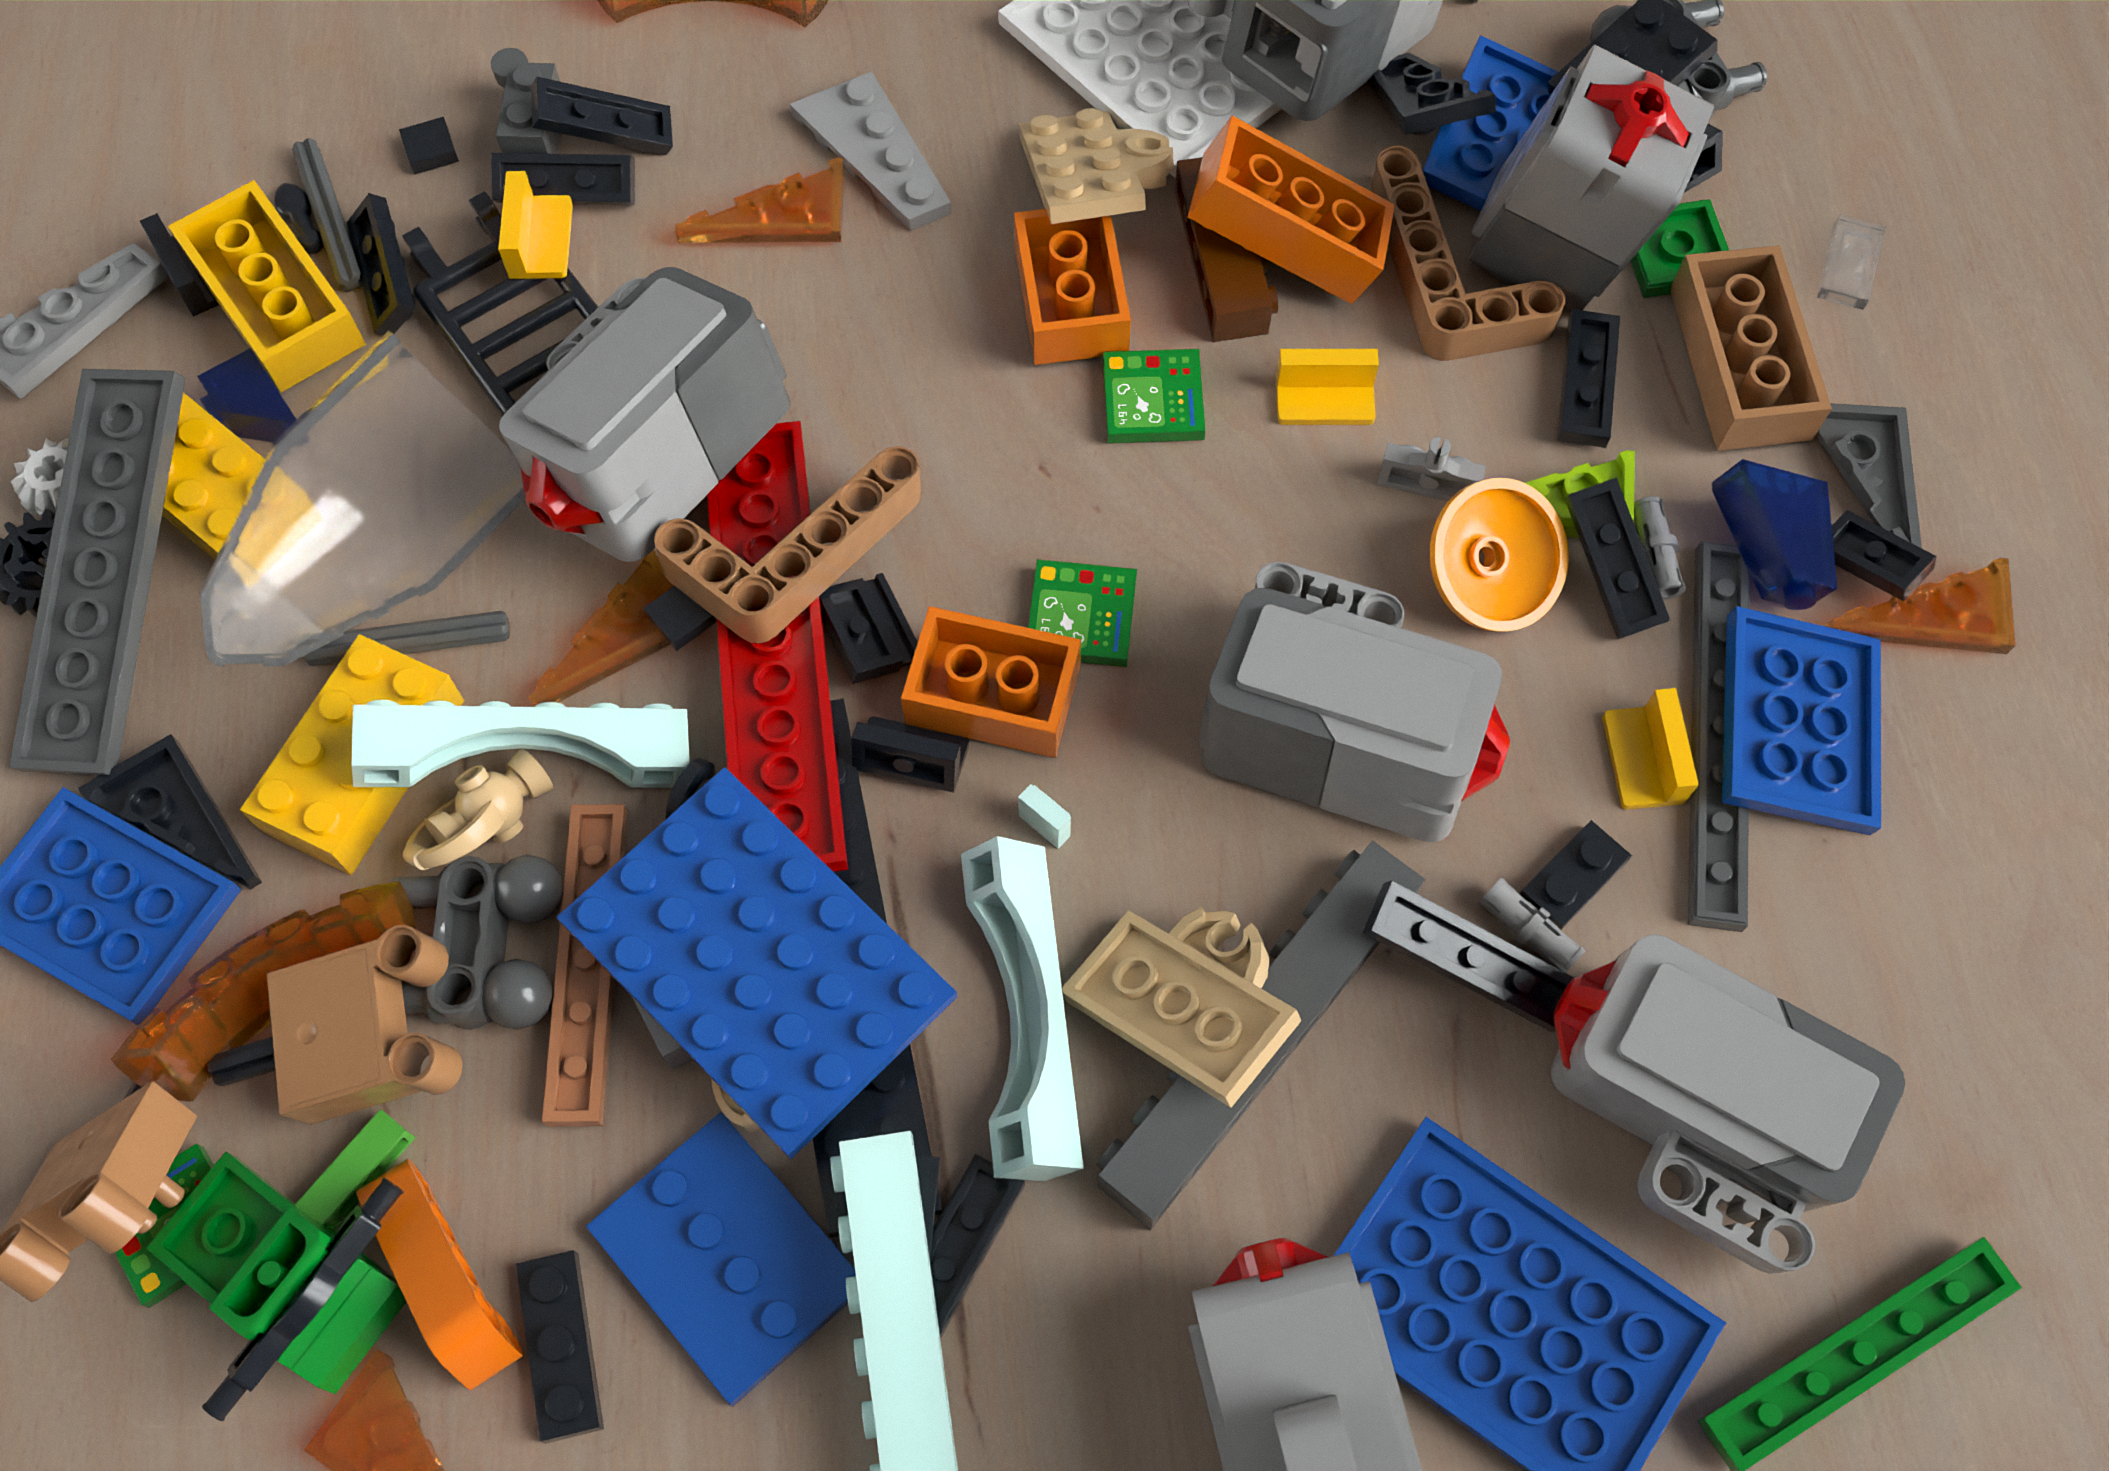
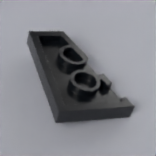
[1367,53,1496,135]

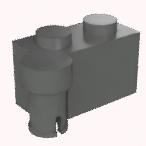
[491,48,561,154]

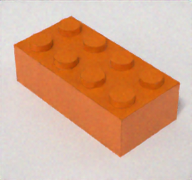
[1188,115,1395,304]

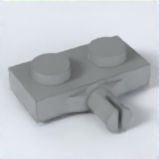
[1377,437,1486,501]

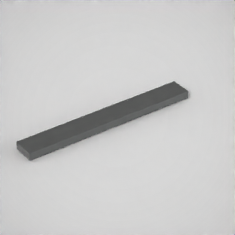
[1688,541,1751,932]

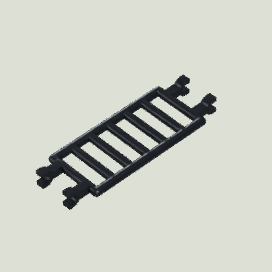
[402,191,598,417]

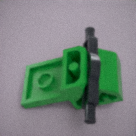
[146,1151,407,1422]

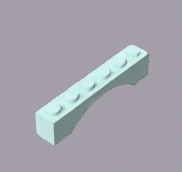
[351,700,689,788]
[961,836,1084,1181]

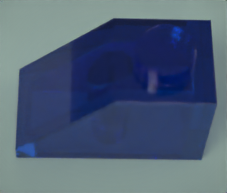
[197,348,311,447]

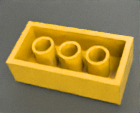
[168,180,366,393]
[162,392,321,586]
[240,634,465,876]

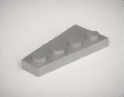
[790,71,952,231]
[0,243,169,399]

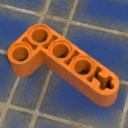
[356,1158,524,1391]

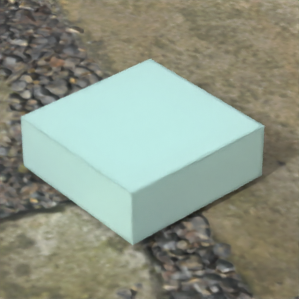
[1018,784,1071,849]

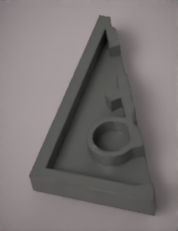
[1816,403,1922,548]

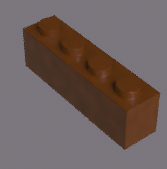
[1174,157,1278,343]

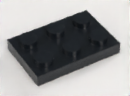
[1547,0,1718,94]

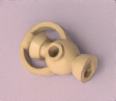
[403,748,553,870]

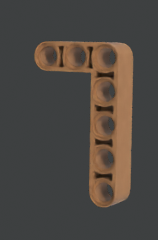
[1370,145,1565,361]
[654,446,922,643]

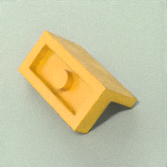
[498,171,573,279]
[1275,349,1379,425]
[1602,688,1699,810]

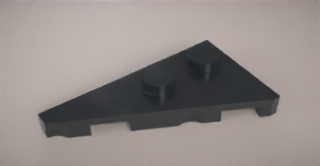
[78,734,262,890]

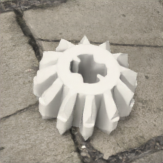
[10,438,69,517]

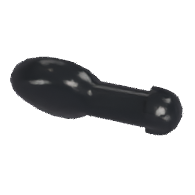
[274,183,323,254]

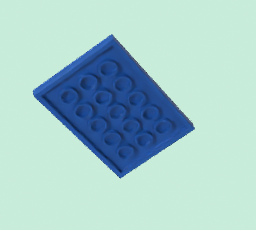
[557,767,957,1160]
[1333,1116,1726,1471]

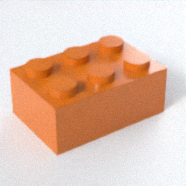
[1014,209,1131,365]
[901,606,1081,758]

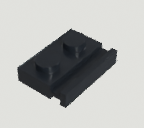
[819,573,918,684]

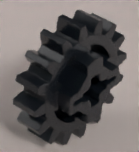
[0,509,55,617]

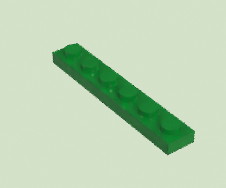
[1697,1237,2022,1471]

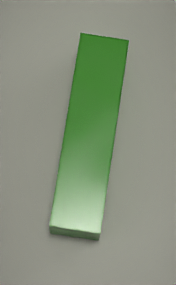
[296,1109,416,1230]

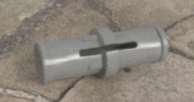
[1634,496,1685,600]
[1478,878,1586,973]

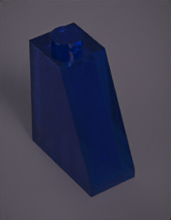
[1712,459,1837,610]

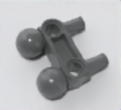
[1590,0,1767,120]
[390,854,563,1030]

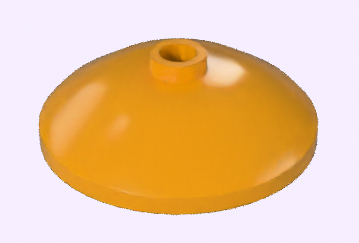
[1430,478,1569,632]

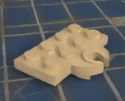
[1019,108,1174,224]
[1062,906,1301,1108]

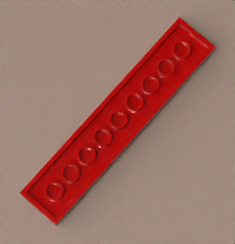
[707,421,848,872]

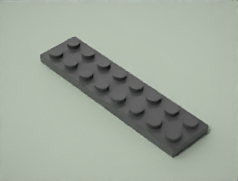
[9,369,186,776]

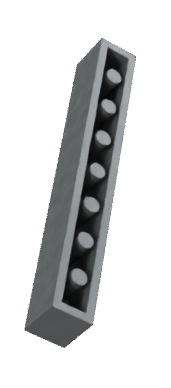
[1096,840,1426,1230]

